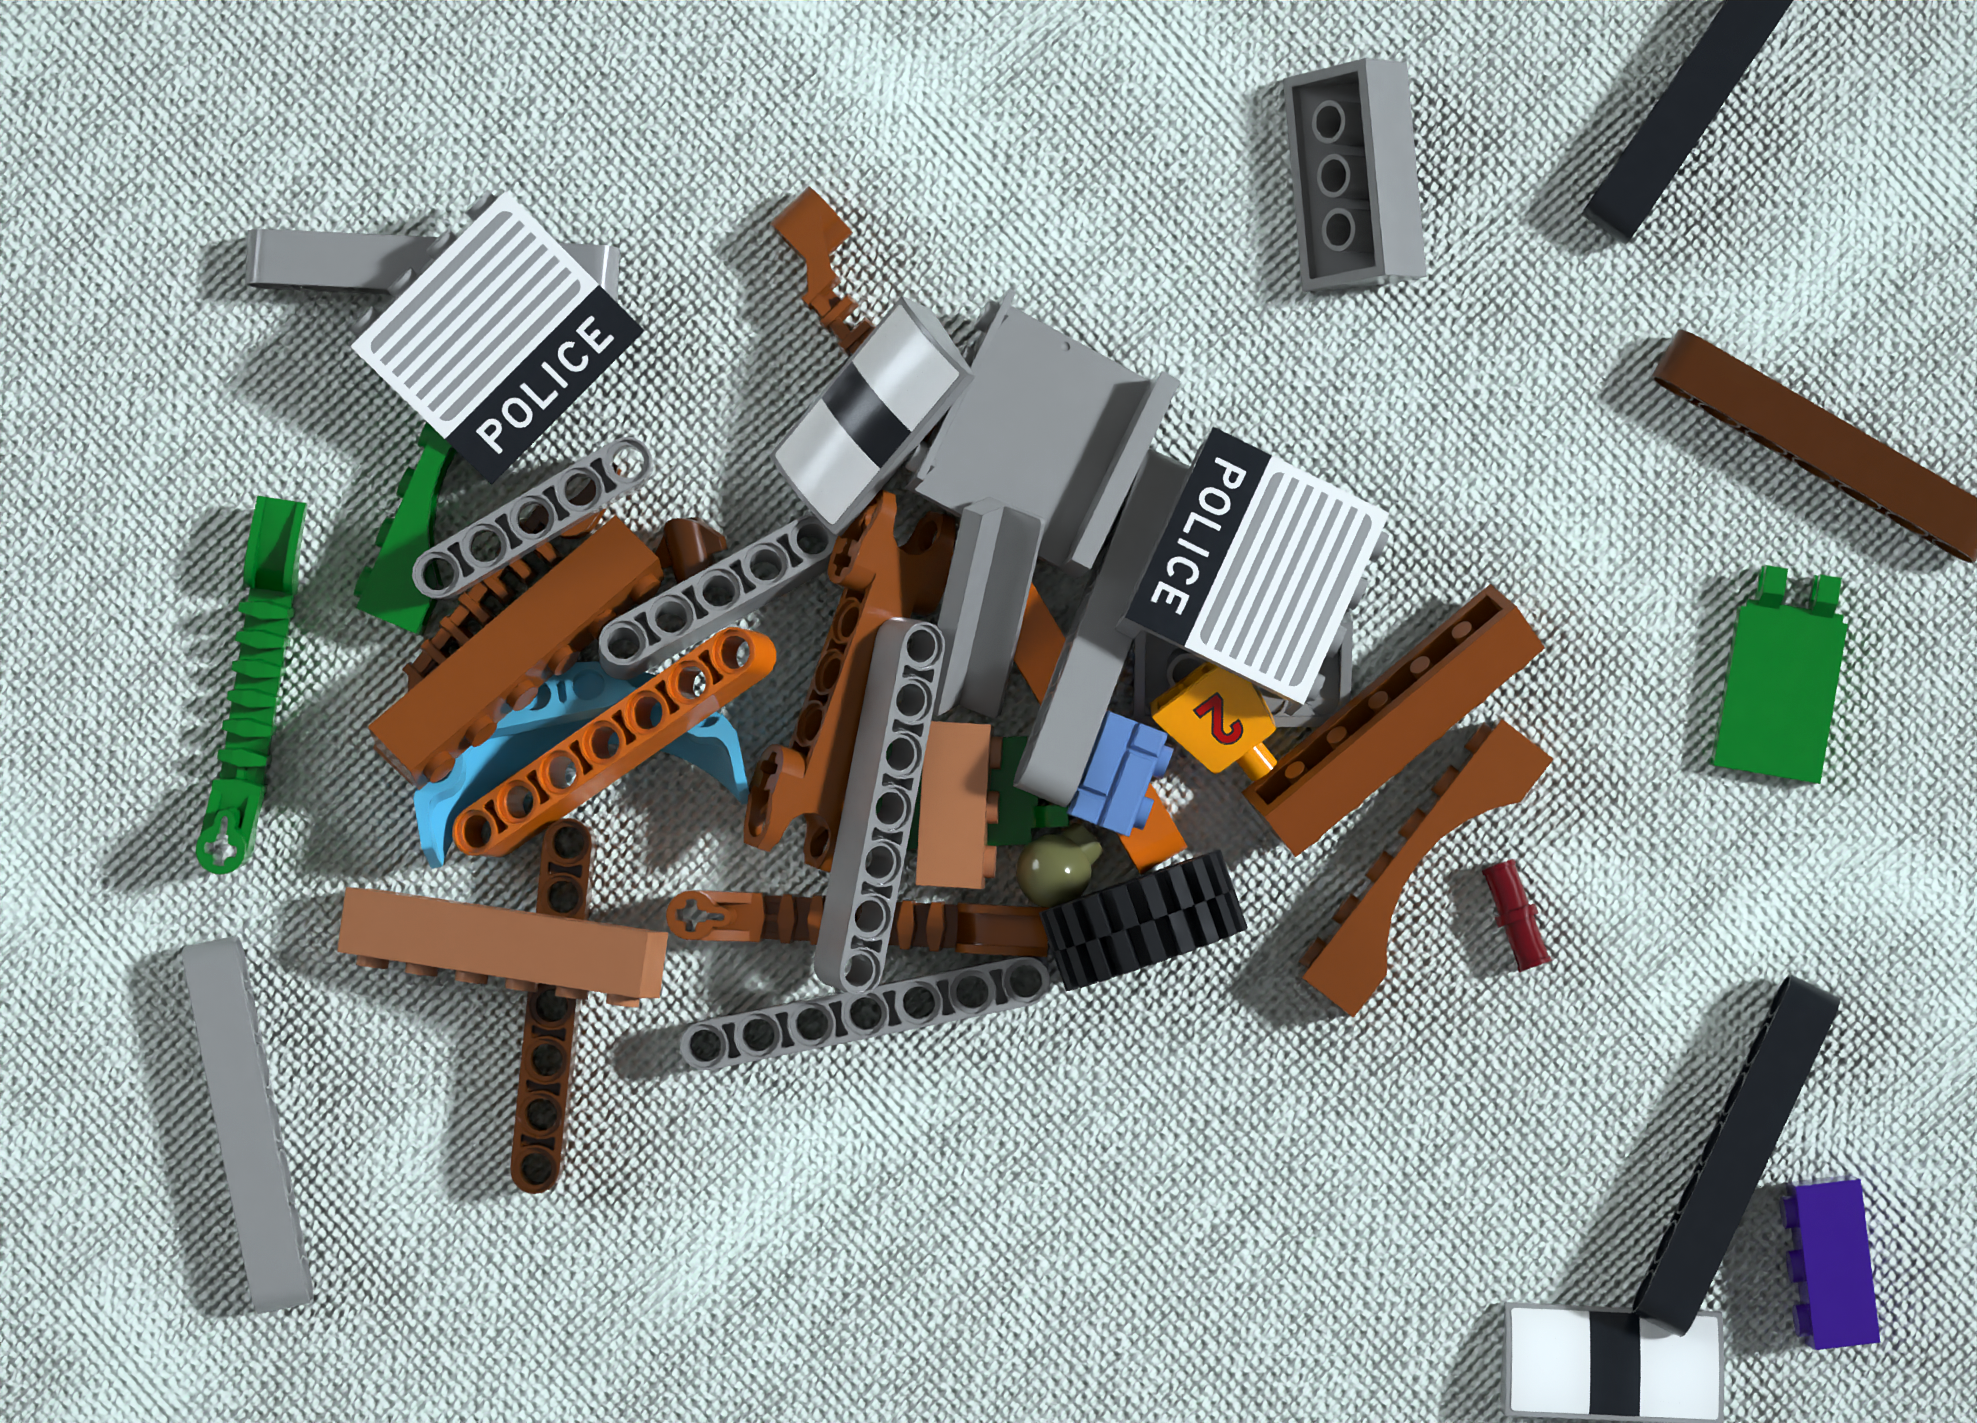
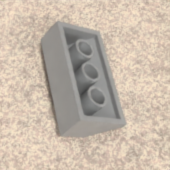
[1283,58,1427,292]

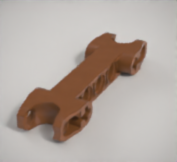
[744,489,955,873]

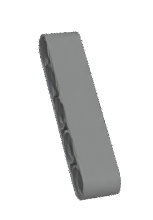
[412,437,654,600]
[599,514,837,680]

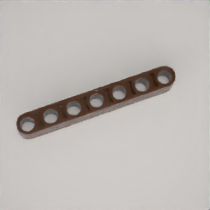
[1651,329,1977,564]
[510,818,597,1194]

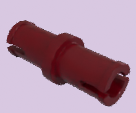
[1481,859,1552,972]

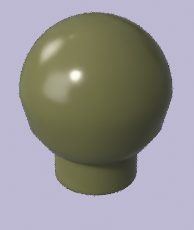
[1016,823,1103,908]

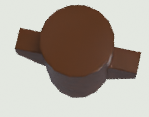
[655,517,728,585]

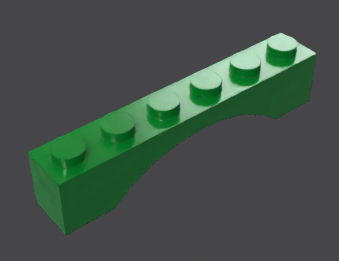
[354,421,457,636]

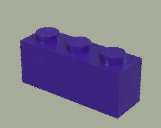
[1779,1175,1881,1350]

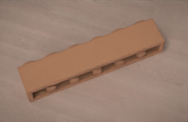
[337,887,668,1008]

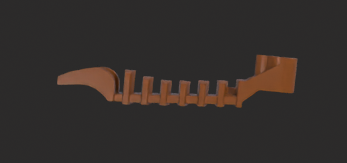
[770,186,935,442]
[373,462,622,786]
[666,890,1049,957]

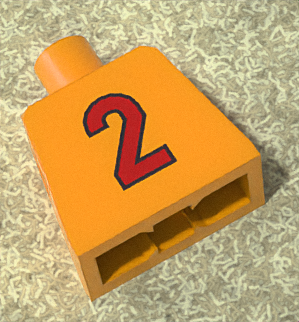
[1150,661,1277,781]

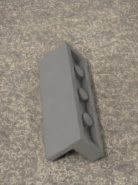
[933,497,1045,719]

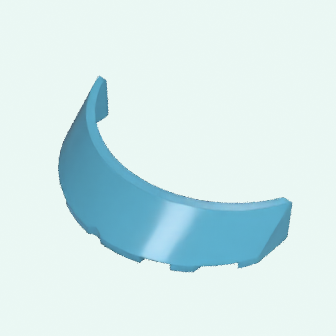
[413,661,750,869]

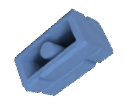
[1066,710,1174,837]

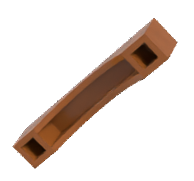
[1298,719,1553,1018]

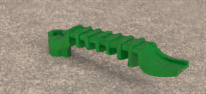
[196,496,308,875]

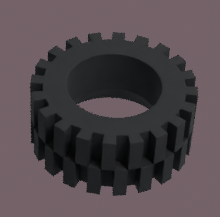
[1039,850,1248,991]

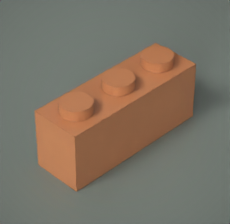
[916,721,1003,889]

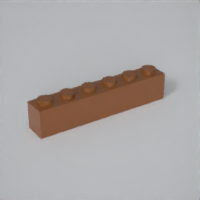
[368,515,664,790]
[1241,584,1545,857]

